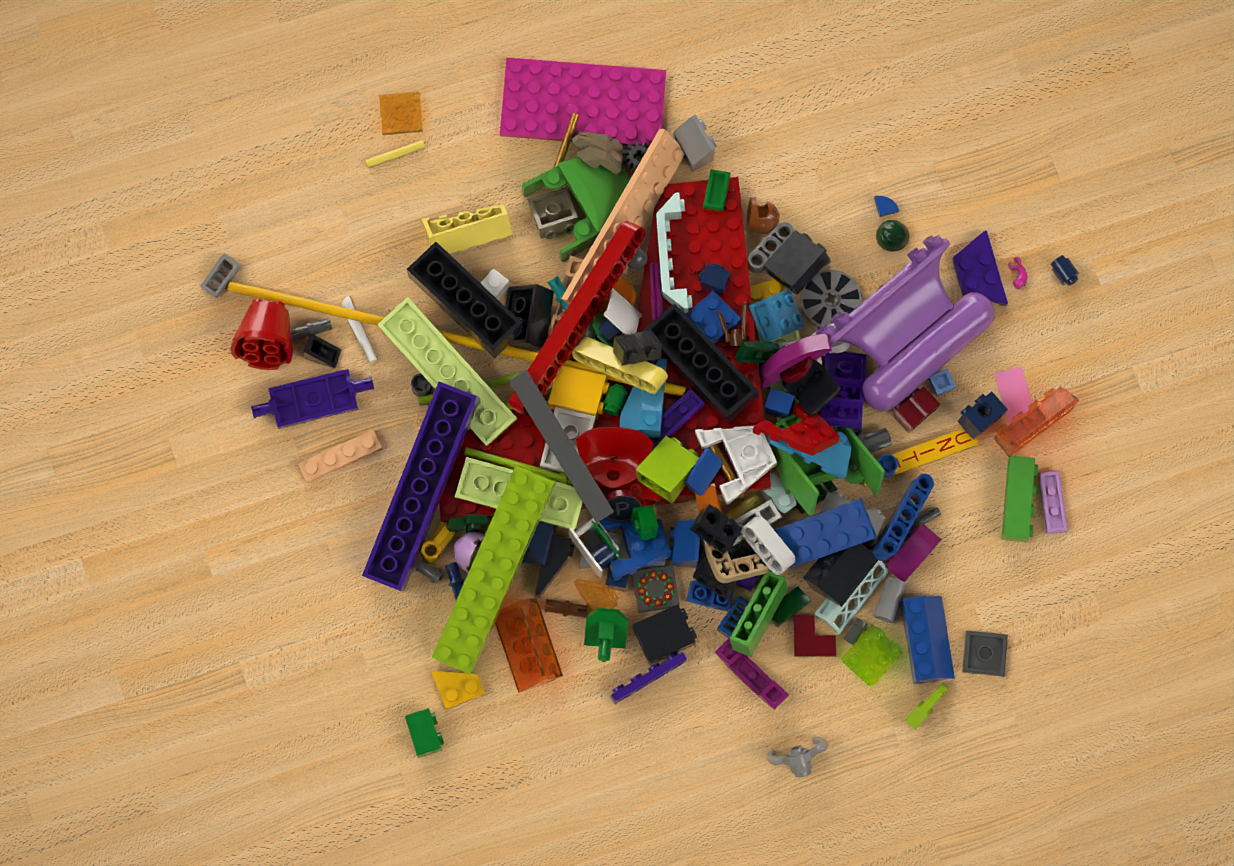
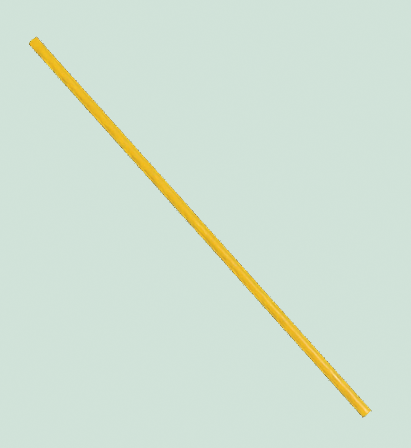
[228,281,686,397]

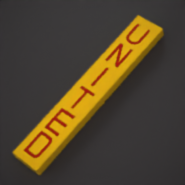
[862,428,979,488]

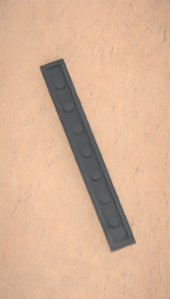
[509,370,614,523]

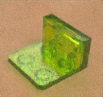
[842,625,903,686]

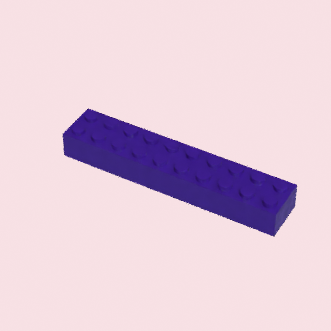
[362,382,480,592]

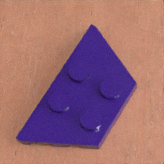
[952,230,1008,306]

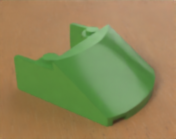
[522,157,630,262]
[766,410,885,516]

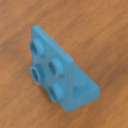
[749,289,805,342]

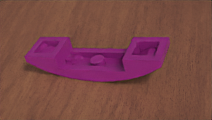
[759,333,832,388]
[715,637,789,710]

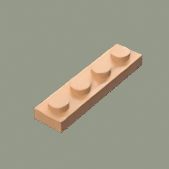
[298,430,382,483]

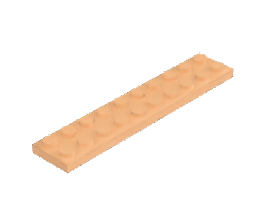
[561,129,685,305]

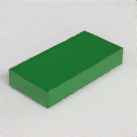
[703,169,731,212]

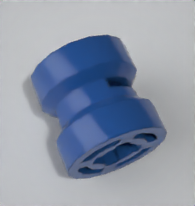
[878,454,898,478]

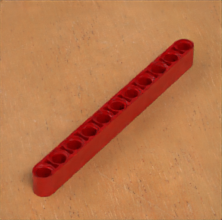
[508,221,646,416]

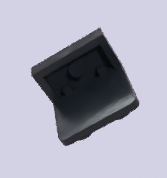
[781,359,841,416]

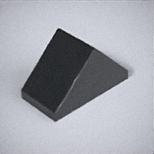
[303,334,342,368]

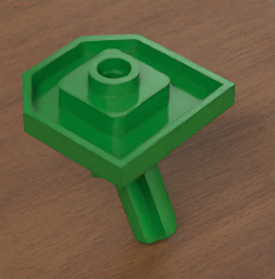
[584,608,628,662]

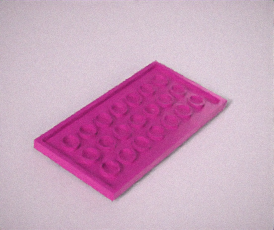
[500,57,666,148]

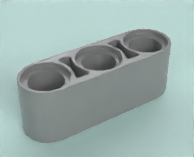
[748,222,794,273]

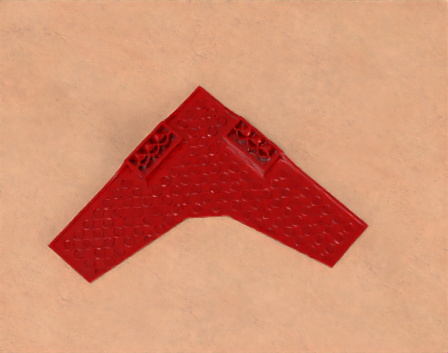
[439,177,771,522]

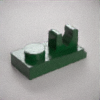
[735,340,780,364]

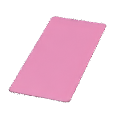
[995,367,1037,427]

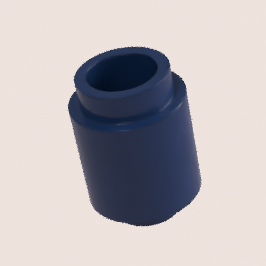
[1050,255,1080,286]

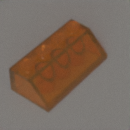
[994,386,1079,457]
[495,598,563,693]

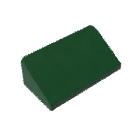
[771,586,811,628]

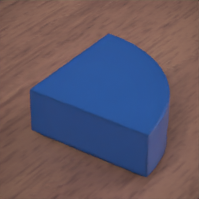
[874,196,899,217]

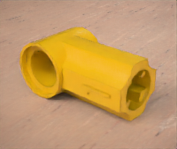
[421,522,456,563]

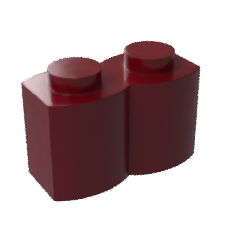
[892,386,940,433]

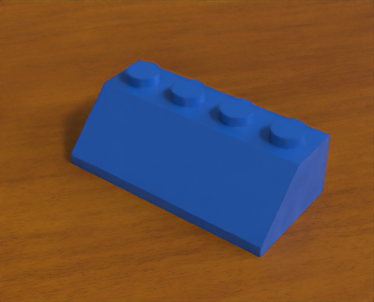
[901,596,955,684]

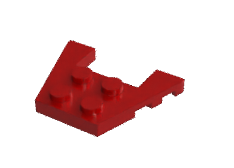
[753,403,840,456]

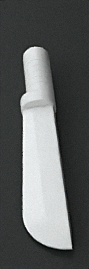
[342,296,377,363]

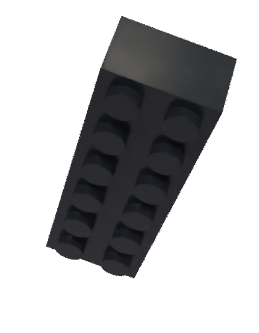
[407,242,524,359]
[644,303,759,424]

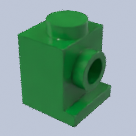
[631,506,658,540]

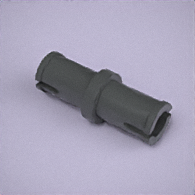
[291,317,333,341]

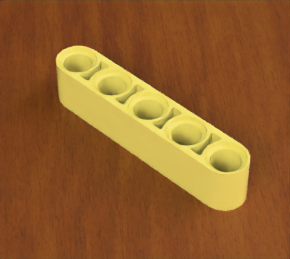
[572,337,668,394]

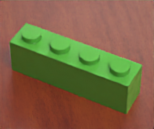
[1001,456,1038,543]
[730,571,788,657]

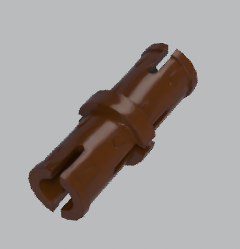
[545,599,588,618]

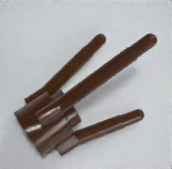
[717,302,747,348]

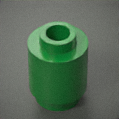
[603,384,629,416]

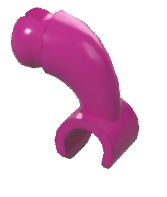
[1008,257,1028,289]

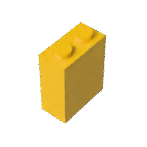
[548,366,610,420]

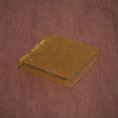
[379,92,423,135]

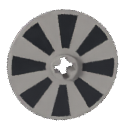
[800,270,862,327]

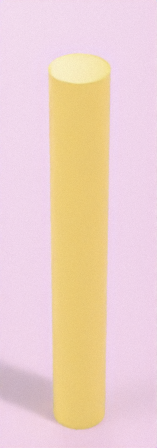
[366,140,425,168]

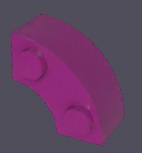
[885,524,942,582]

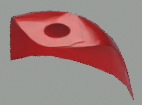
[576,427,654,488]

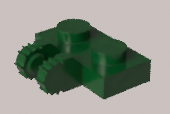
[446,515,488,534]

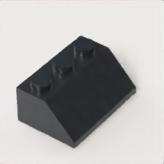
[505,284,554,351]
[803,543,878,607]

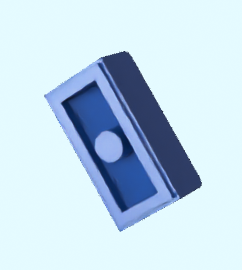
[685,448,723,496]

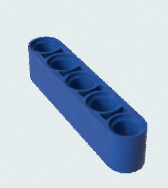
[873,474,934,561]

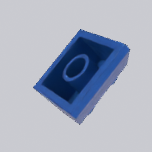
[668,520,700,568]

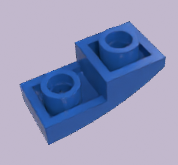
[686,581,734,612]

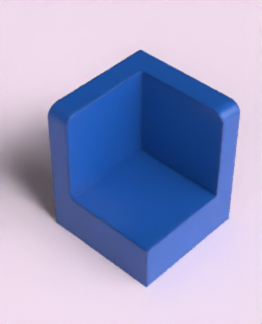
[764,389,795,419]

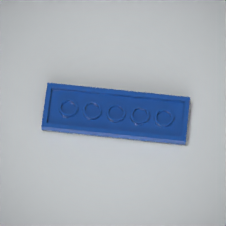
[748,498,877,578]

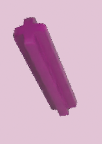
[650,263,663,321]

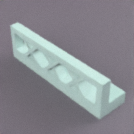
[814,560,889,634]

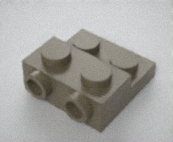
[528,187,579,239]

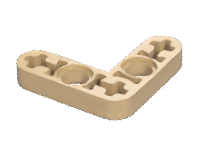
[700,538,770,583]

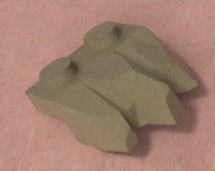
[572,132,623,175]

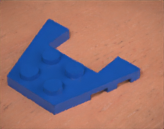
[598,518,671,581]

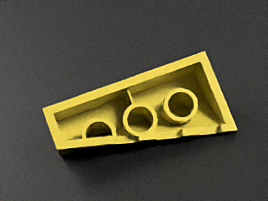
[422,205,513,254]

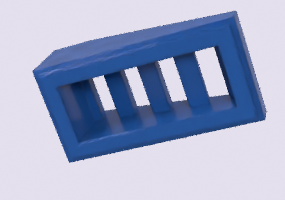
[717,596,749,638]

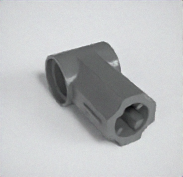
[857,428,892,454]

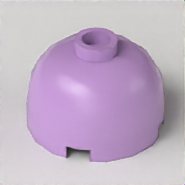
[454,532,485,572]

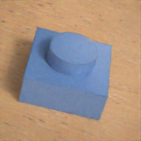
[928,369,956,396]

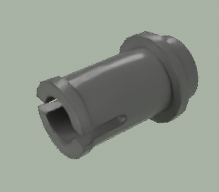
[416,560,444,583]
[843,618,868,646]

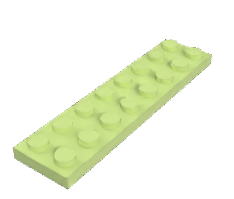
[377,297,518,446]

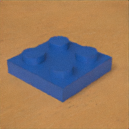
[686,291,741,345]

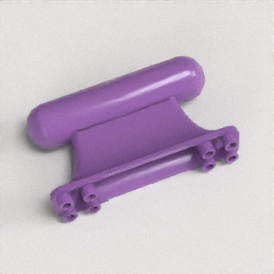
[815,235,995,411]

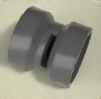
[411,373,432,397]

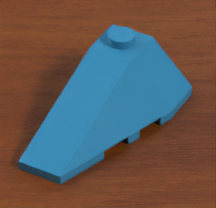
[619,358,667,438]
[766,428,851,479]

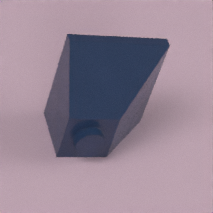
[521,521,555,566]

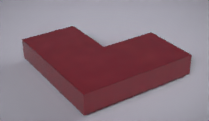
[793,615,836,657]

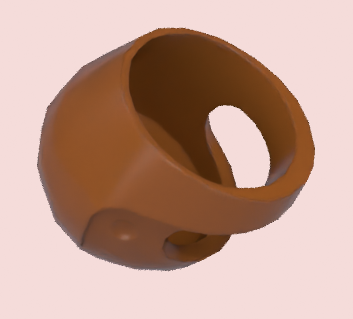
[746,197,780,234]

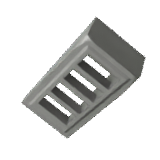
[200,253,243,298]

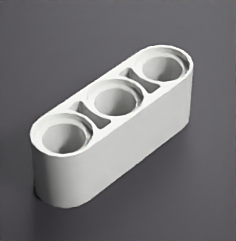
[741,516,795,575]

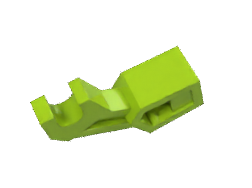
[905,682,949,730]

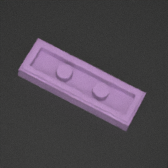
[1038,471,1068,534]

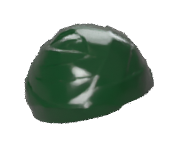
[876,220,909,252]

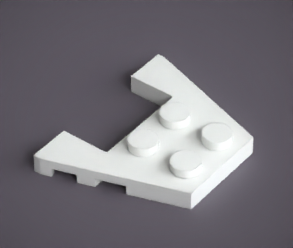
[695,426,777,504]

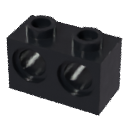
[690,504,742,554]

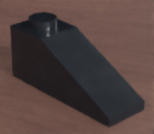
[535,535,575,598]

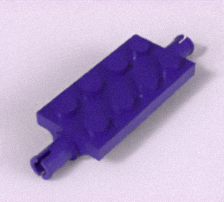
[251,369,374,429]

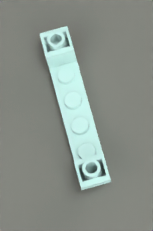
[656,193,692,315]

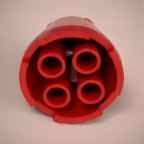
[230,299,293,370]

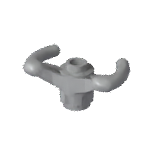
[767,737,828,777]

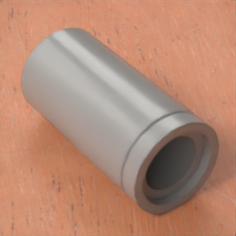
[874,577,907,623]

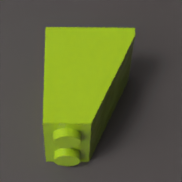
[636,436,699,504]

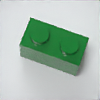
[405,708,444,758]

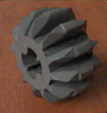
[622,141,648,175]

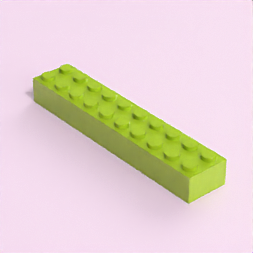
[432,465,556,675]

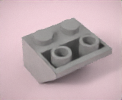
[673,114,716,171]

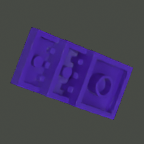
[820,352,866,429]

